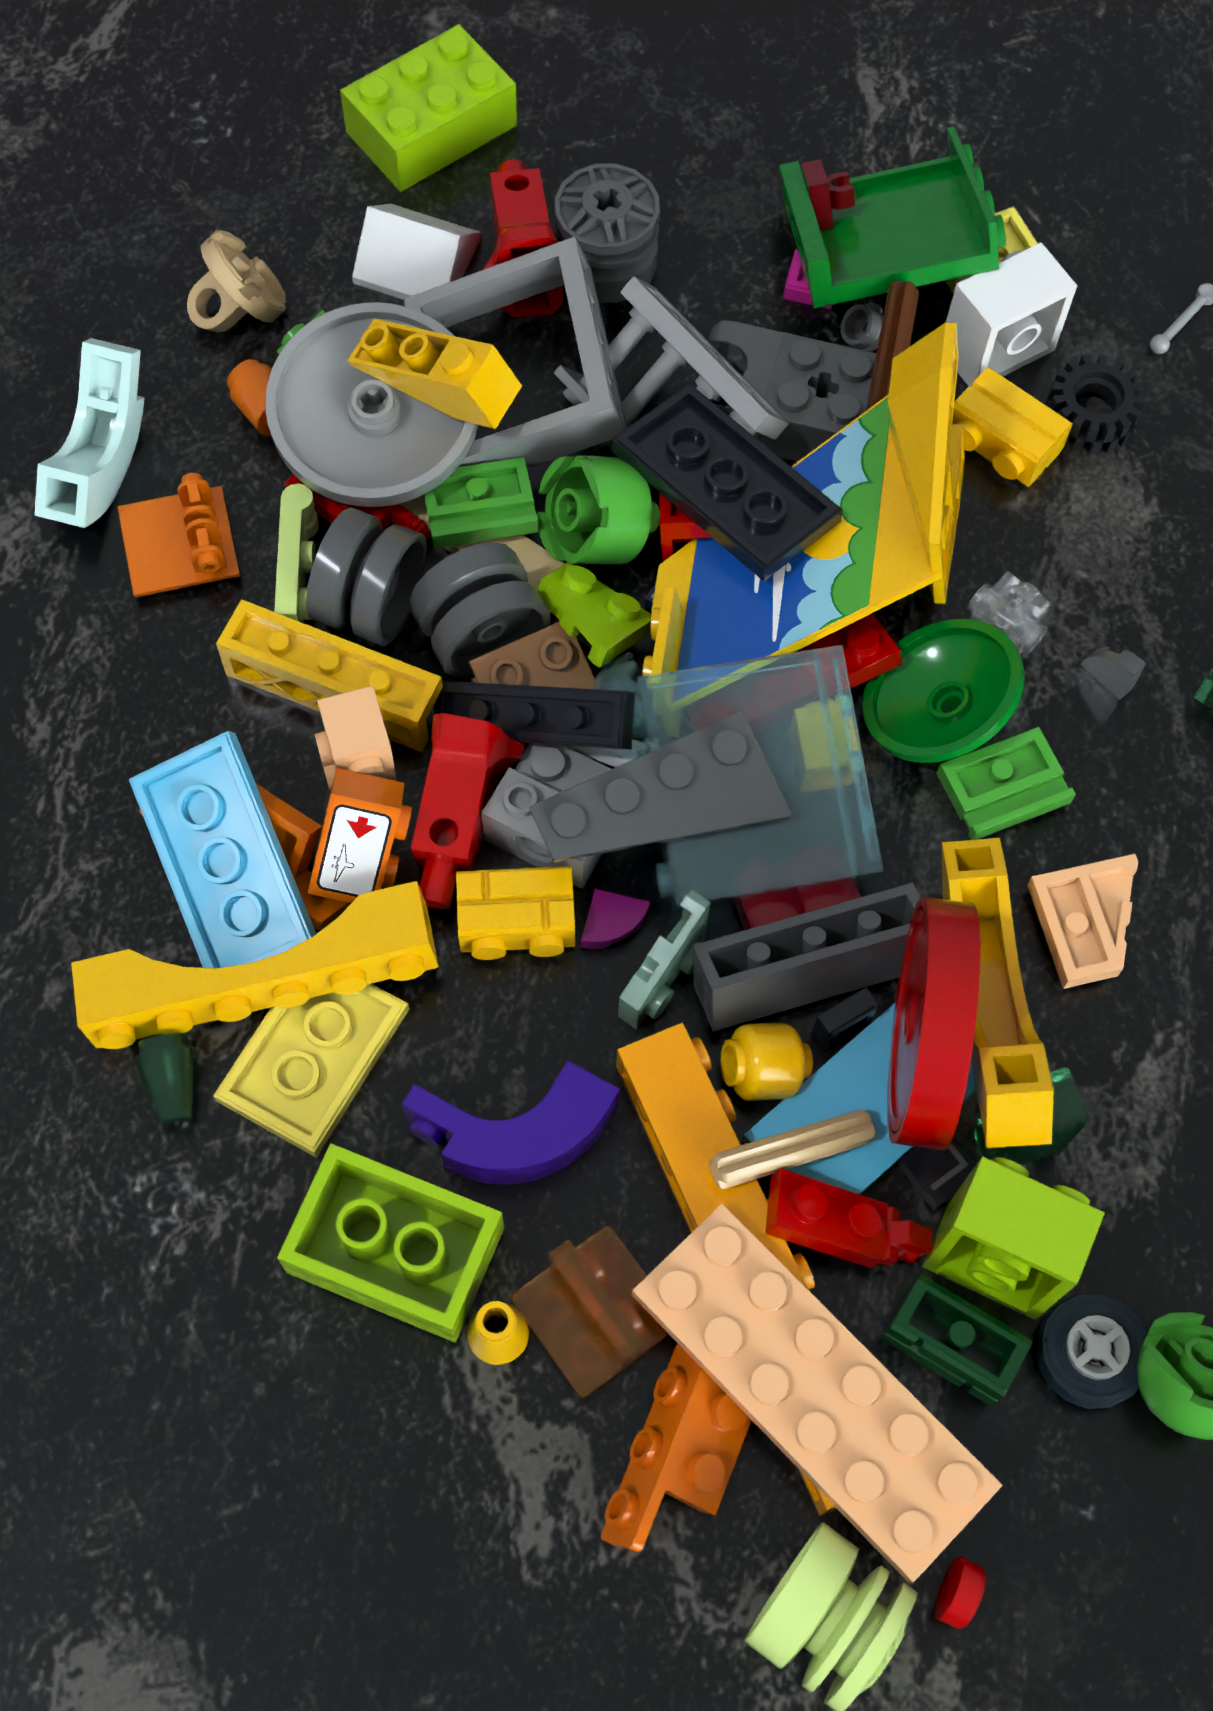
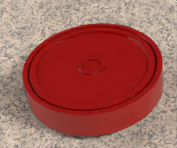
[887,897,980,1150]

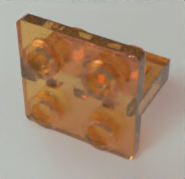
[511,1226,669,1398]

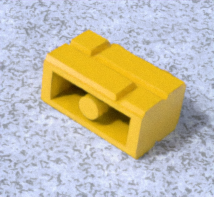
[952,367,1073,487]
[456,866,575,960]

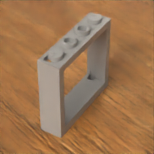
[404,236,627,468]

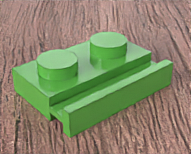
[423,457,539,549]
[936,727,1076,840]

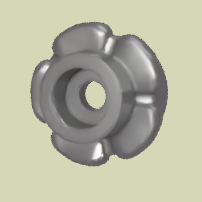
[841,303,883,352]

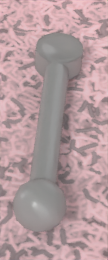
[1150,283,1213,354]

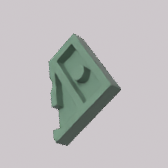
[618,889,711,1030]

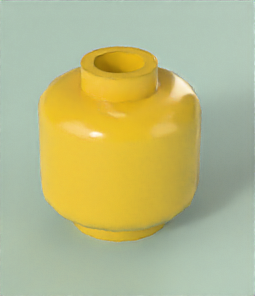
[720,1023,813,1101]

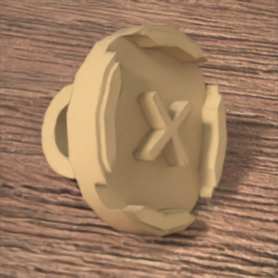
[187,230,286,333]

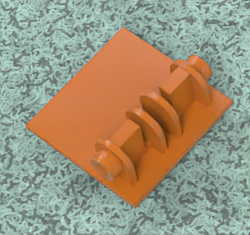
[117,473,240,598]

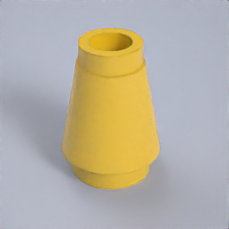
[467,1301,529,1365]

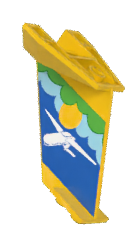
[643,323,965,738]

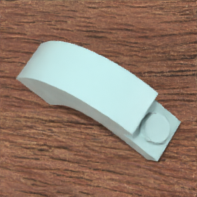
[35,338,145,528]

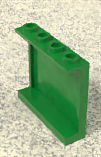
[779,126,1006,309]

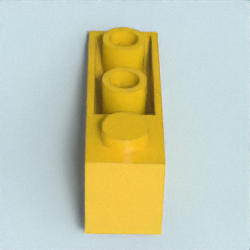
[347,318,522,429]

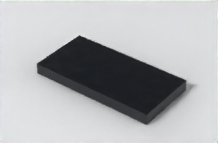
[611,383,843,581]

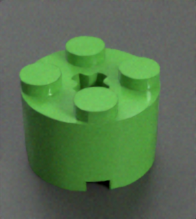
[537,455,660,565]

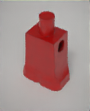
[483,159,563,318]
[411,713,525,910]

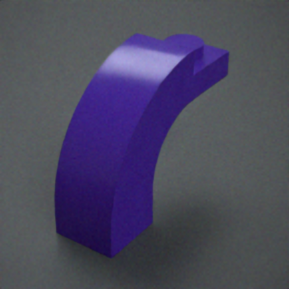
[402,1060,620,1185]

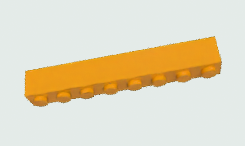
[616,1022,836,1516]

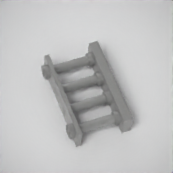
[554,276,789,496]

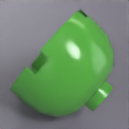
[1137,1312,1213,1440]

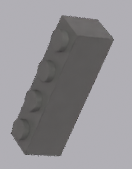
[693,883,920,1032]

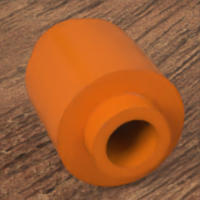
[227,359,272,436]

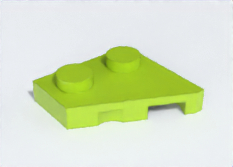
[537,562,652,668]

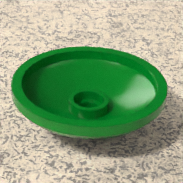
[862,619,1025,763]

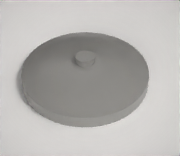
[266,302,478,507]

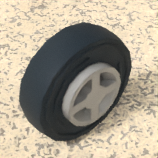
[1035,1294,1148,1409]

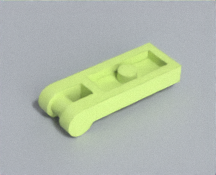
[274,484,319,623]

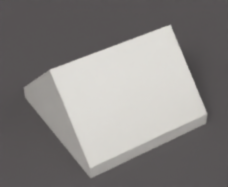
[352,204,482,300]

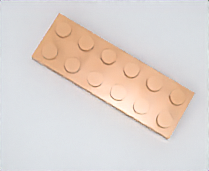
[632,1204,1003,1584]

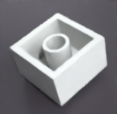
[946,243,1077,387]

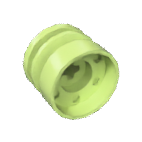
[744,1522,918,1711]

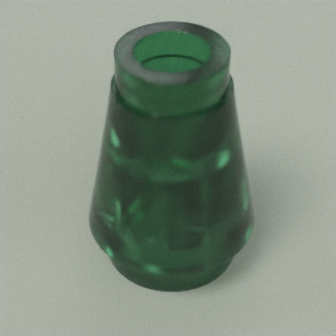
[134,1033,194,1124]

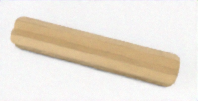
[709,1109,876,1189]

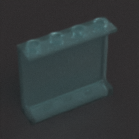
[633,645,883,910]

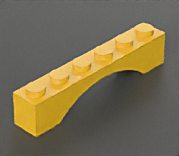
[942,838,1054,1148]
[71,881,439,1049]

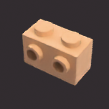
[314,686,397,791]

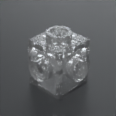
[967,572,1051,654]

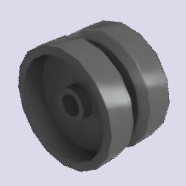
[306,507,427,647]
[409,542,551,679]

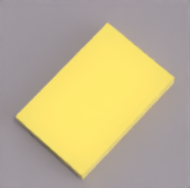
[213,984,409,1158]

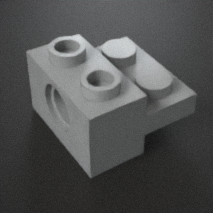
[481,743,611,889]

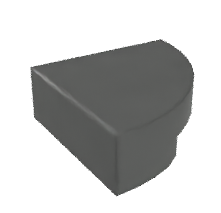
[1080,646,1146,700]

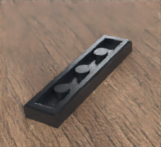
[434,681,635,750]

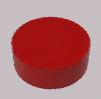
[934,1556,986,1629]

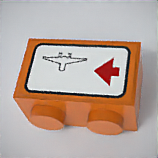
[308,767,412,903]

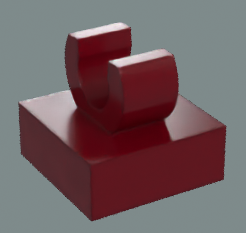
[801,159,855,231]

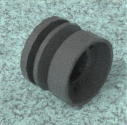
[555,164,660,303]

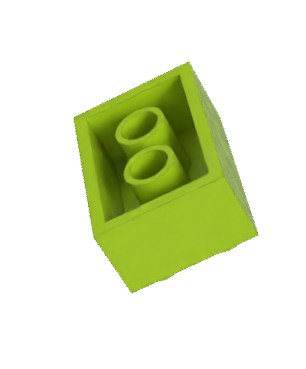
[340,24,517,192]
[277,1143,504,1343]
[922,1156,1105,1320]

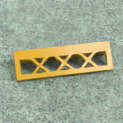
[216,599,443,752]

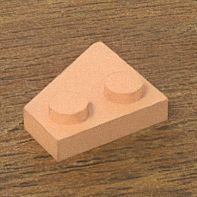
[1027,854,1138,989]

